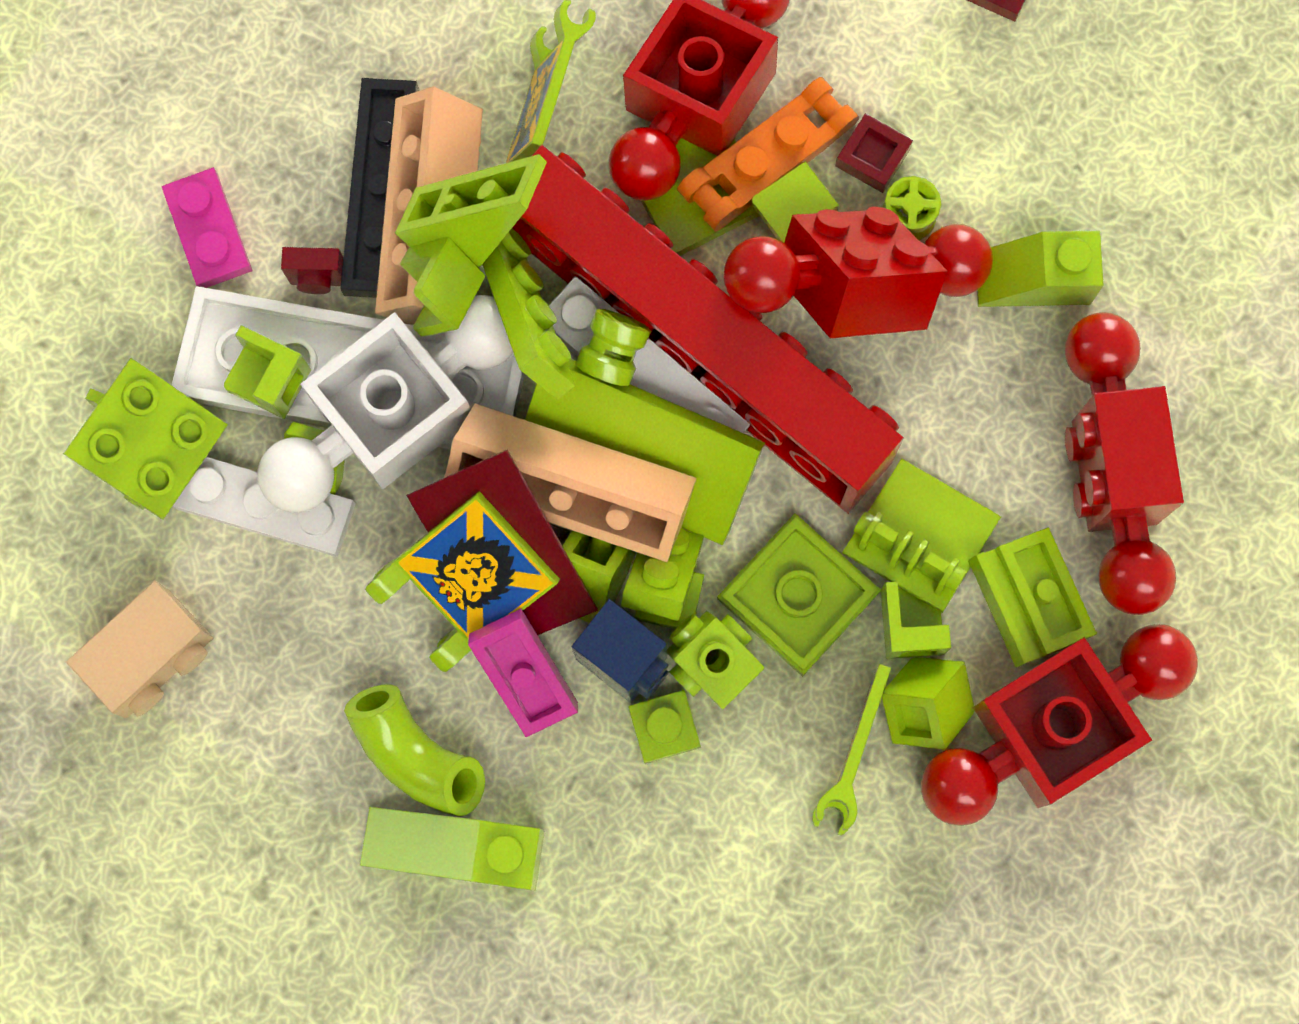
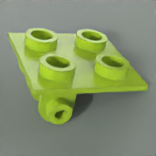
[63,358,228,520]
[842,458,1002,613]

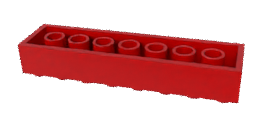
[512,145,904,514]

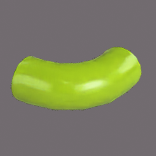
[344,684,485,816]

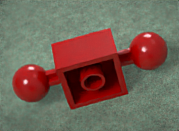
[608,0,790,201]
[724,207,993,339]
[1065,312,1184,615]
[921,624,1198,826]

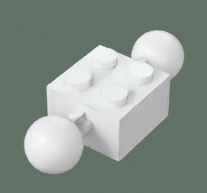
[258,295,513,513]

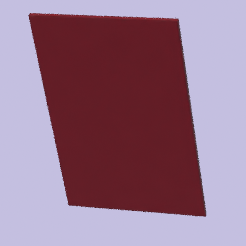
[406,449,598,635]

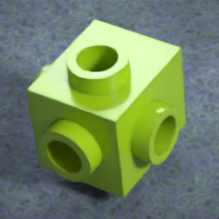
[667,611,765,710]

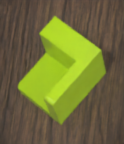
[752,162,839,243]
[400,237,485,337]
[224,325,311,419]
[880,582,951,659]
[882,657,974,750]

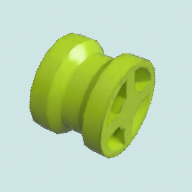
[883,176,941,241]

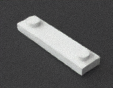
[549,276,750,433]

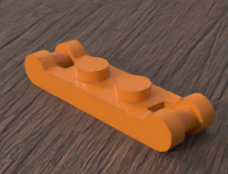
[677,77,859,232]

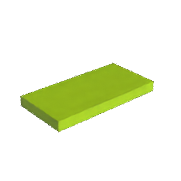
[525,359,765,545]

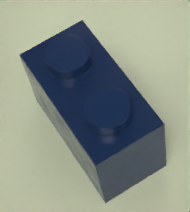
[571,599,669,703]

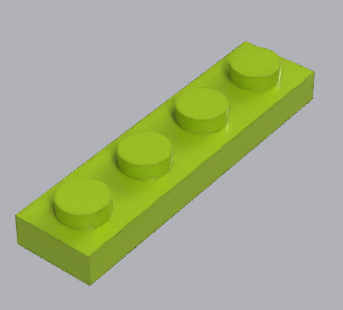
[482,229,576,400]

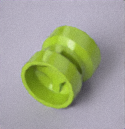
[575,308,651,386]

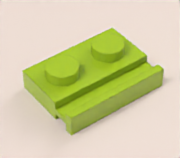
[968,527,1097,668]

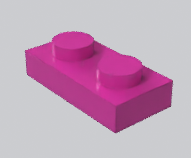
[161,167,253,288]
[468,609,578,737]

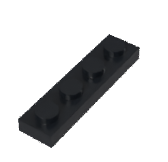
[340,78,419,298]

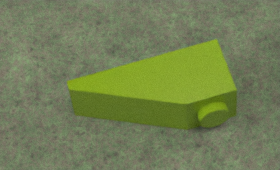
[395,154,547,267]
[360,806,545,891]

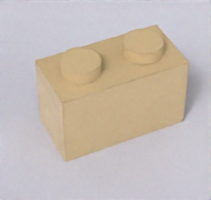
[66,581,213,718]

